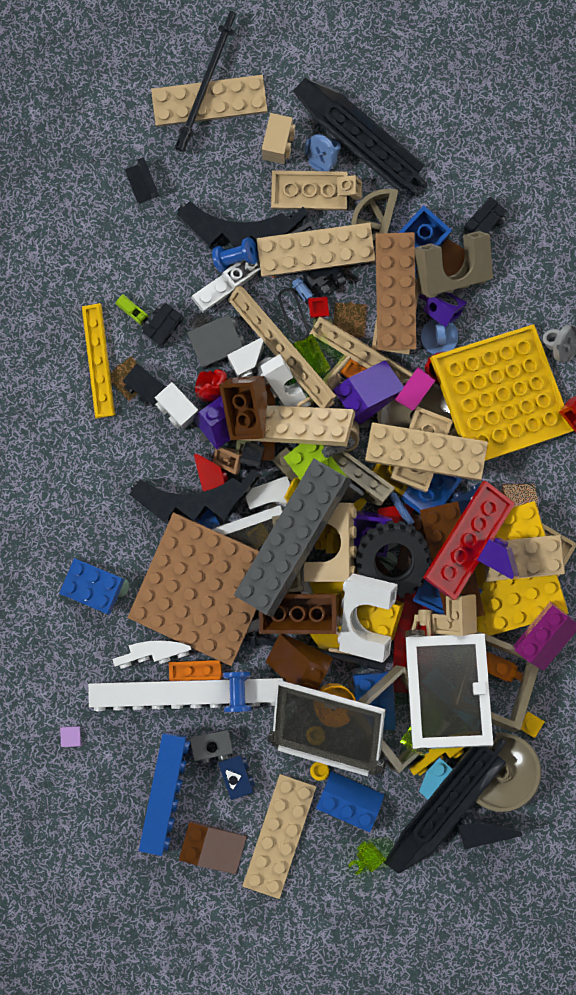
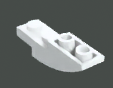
[191,259,261,313]
[113,641,192,669]

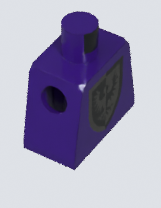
[419,292,467,327]

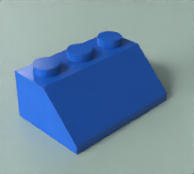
[316,771,384,833]

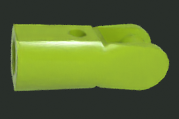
[115,294,149,325]

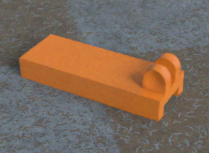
[169,660,223,681]

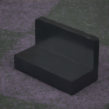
[125,157,159,204]

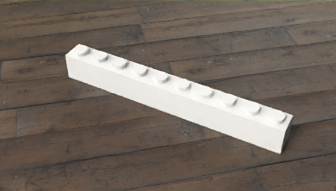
[88,678,283,711]

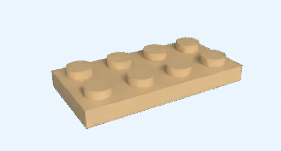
[271,171,347,211]
[390,406,453,493]
[485,535,565,582]

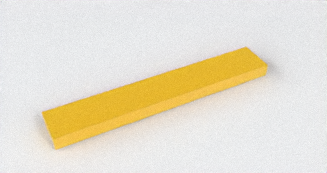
[82,303,115,419]

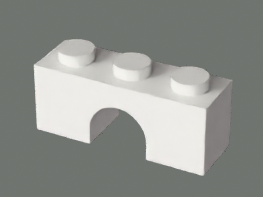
[260,354,311,407]

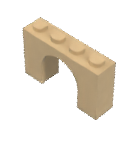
[304,503,357,582]

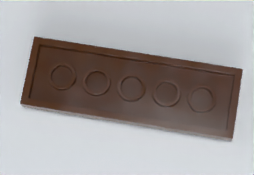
[420,501,485,617]

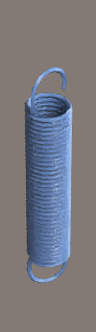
[389,492,415,526]

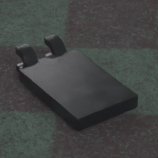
[290,221,346,297]

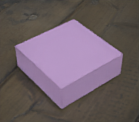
[60,726,81,747]

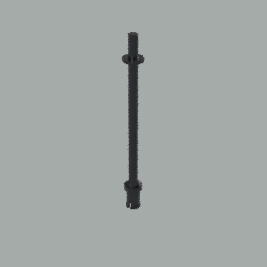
[174,11,236,152]
[244,630,387,672]

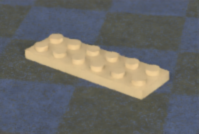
[151,75,268,127]
[257,223,375,277]
[243,405,355,446]
[365,423,488,481]
[243,774,316,899]

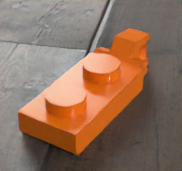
[474,651,523,682]

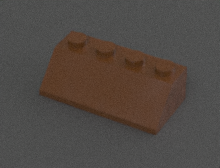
[259,593,341,634]

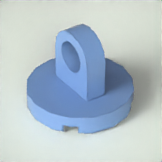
[304,135,341,171]
[420,319,458,355]

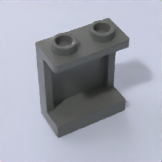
[187,315,246,370]

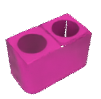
[395,367,435,411]

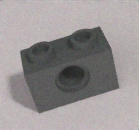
[190,729,233,763]

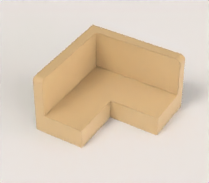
[431,594,477,636]

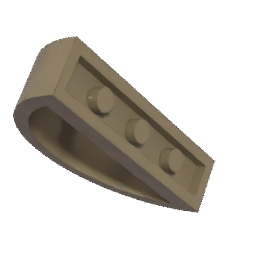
[350,189,398,265]
[332,451,395,506]

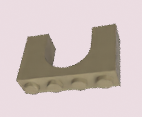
[415,231,493,298]

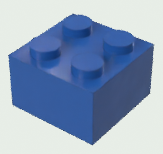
[398,205,452,247]

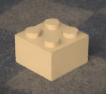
[262,113,296,164]

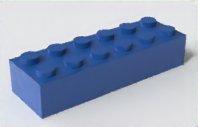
[139,732,191,856]

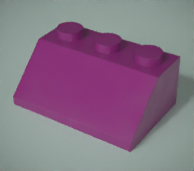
[513,601,576,671]

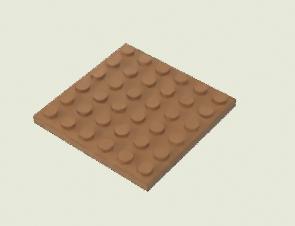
[127,512,259,666]

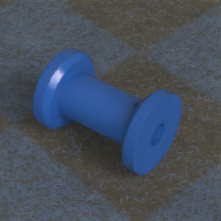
[212,237,259,273]
[223,672,252,712]

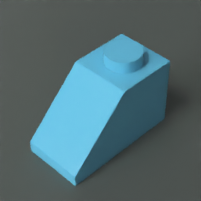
[419,757,452,800]

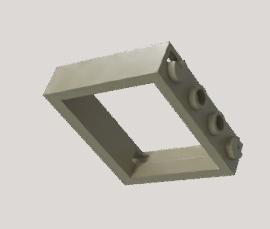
[450,632,539,732]
[346,665,449,773]

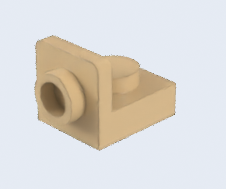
[337,175,362,200]

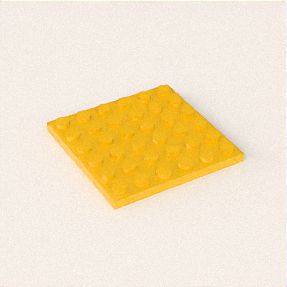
[430,324,574,461]
[475,501,569,636]

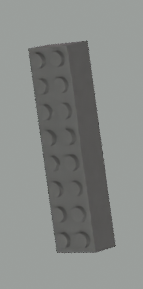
[234,458,352,617]

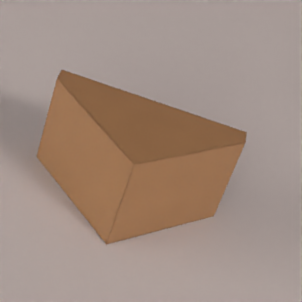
[213,446,243,475]

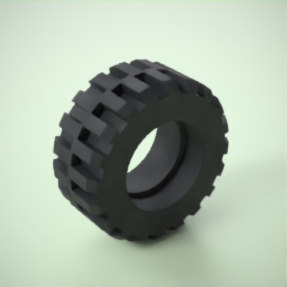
[356,520,432,598]

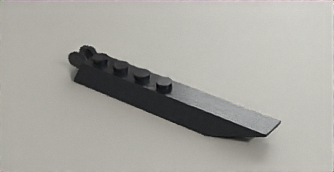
[293,77,428,197]
[384,731,507,874]

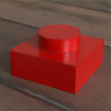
[308,297,329,319]

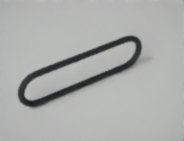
[278,288,309,341]

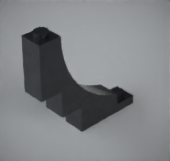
[177,201,308,249]
[129,468,262,523]

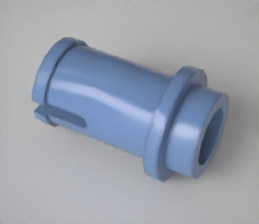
[292,277,314,302]

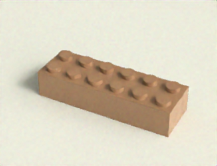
[375,233,416,351]

